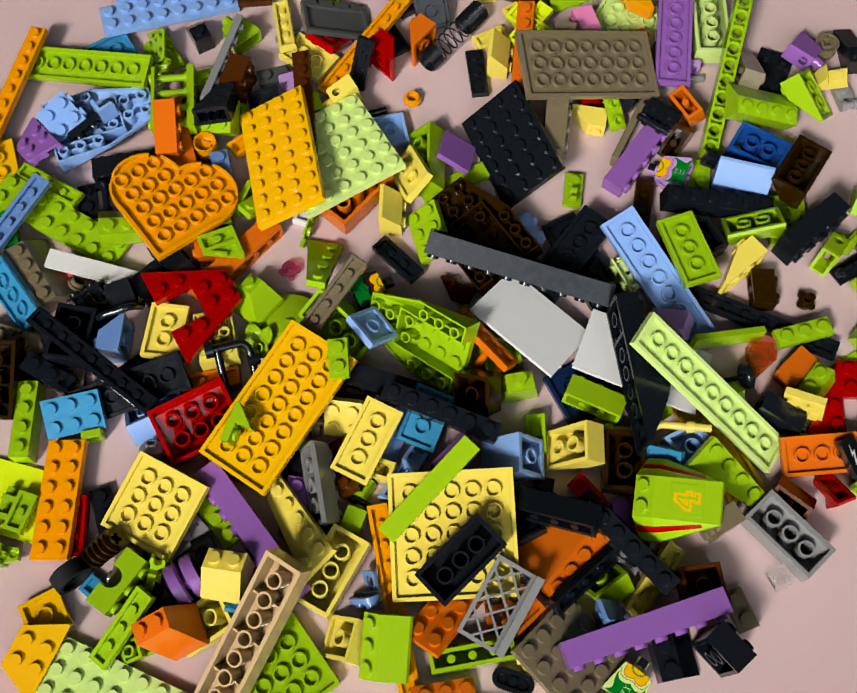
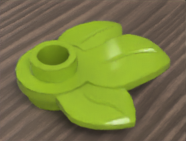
[239,323,273,359]

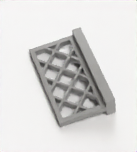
[457,554,545,659]

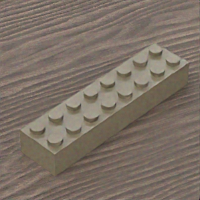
[543,21,577,160]

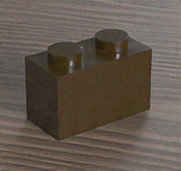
[746,269,780,311]

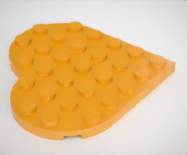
[109,153,238,262]

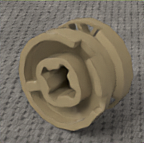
[815,32,840,61]

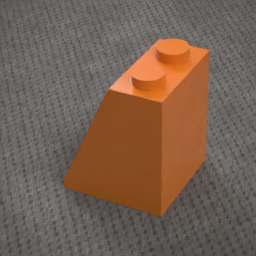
[131,603,209,661]

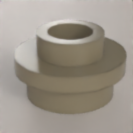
[68,275,87,292]

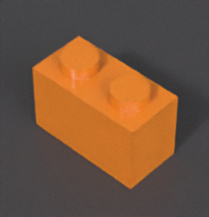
[668,84,706,128]
[771,345,820,390]

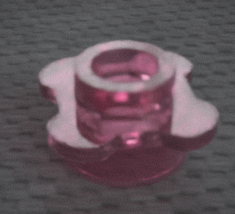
[279,260,301,281]

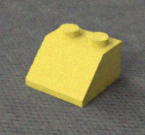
[486,27,513,79]
[378,184,407,235]
[200,548,255,604]
[321,615,363,667]

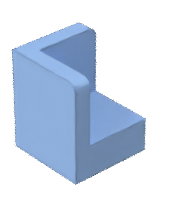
[89,99,119,124]

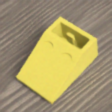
[193,312,243,371]

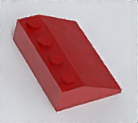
[146,376,233,467]

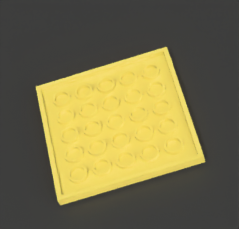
[387,467,521,602]

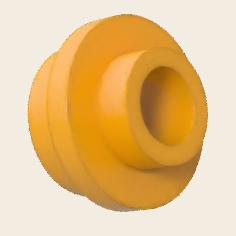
[404,90,421,108]

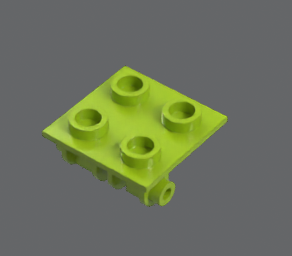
[144,28,172,65]

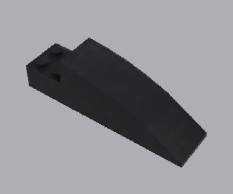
[606,292,671,456]

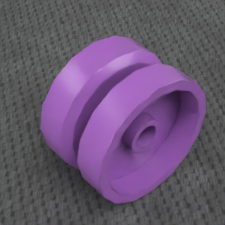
[162,552,201,605]

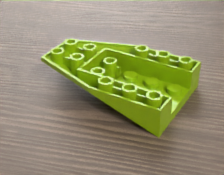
[370,291,481,395]

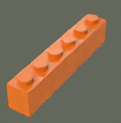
[188,220,284,304]

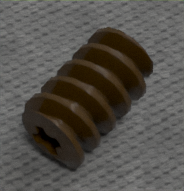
[81,527,127,568]

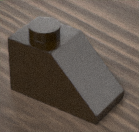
[657,122,696,157]

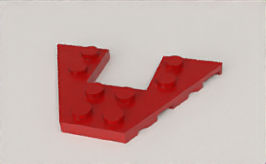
[140,269,243,366]
[805,360,857,435]

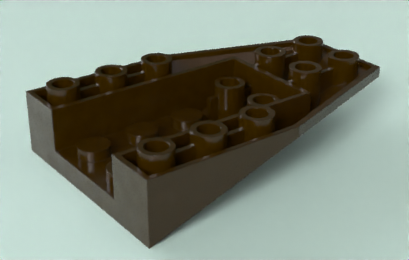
[432,177,543,297]

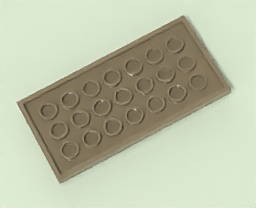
[514,30,660,100]

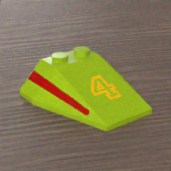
[632,458,725,542]

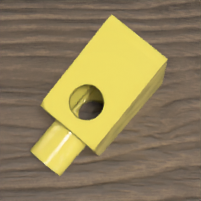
[322,73,364,109]

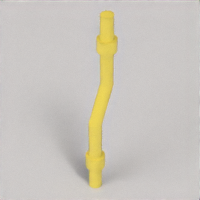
[604,420,712,433]

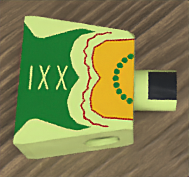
[601,656,652,693]

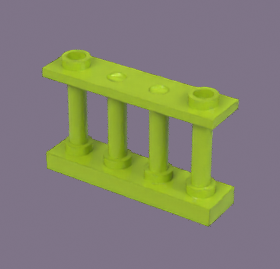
[148,64,198,135]

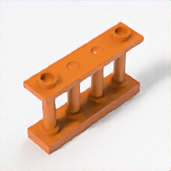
[455,307,519,372]

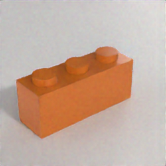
[152,98,184,158]

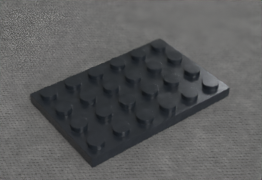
[461,80,566,209]

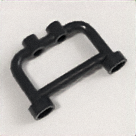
[203,340,261,402]

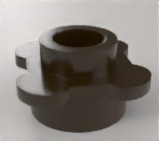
[796,291,816,310]

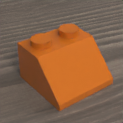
[409,13,436,67]

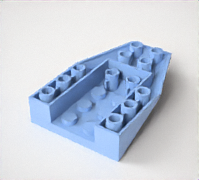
[41,87,151,173]

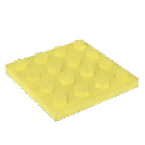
[100,451,210,563]

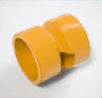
[193,132,219,165]

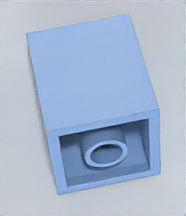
[480,432,545,482]

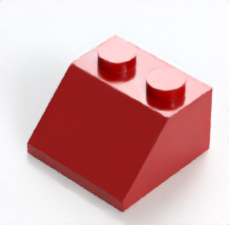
[370,28,395,82]

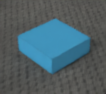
[78,573,107,597]

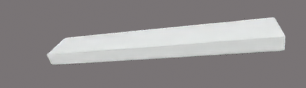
[44,248,139,284]

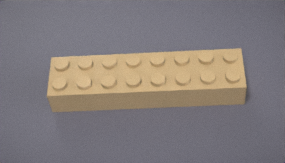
[194,548,313,693]

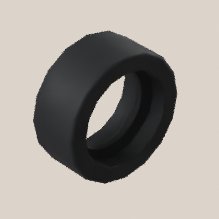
[49,556,93,595]

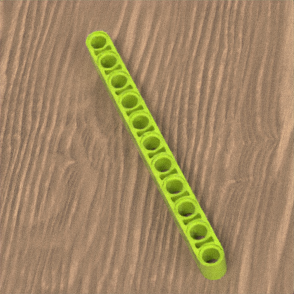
[698,0,753,158]

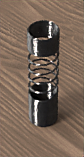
[418,1,488,71]

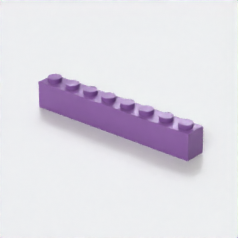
[195,461,312,599]
[558,586,734,672]

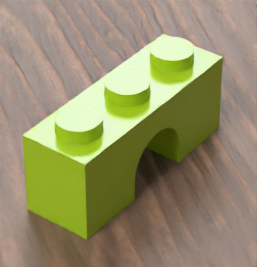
[85,547,150,617]

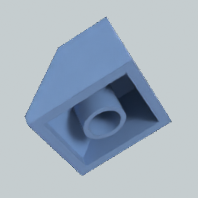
[93,314,135,363]

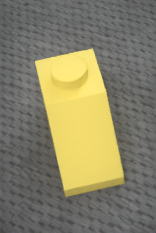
[571,104,607,136]

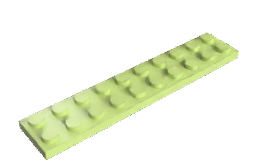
[629,312,782,473]

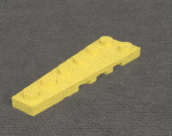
[265,474,337,581]

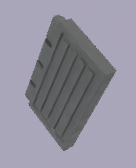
[300,0,369,40]

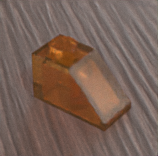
[745,341,777,380]

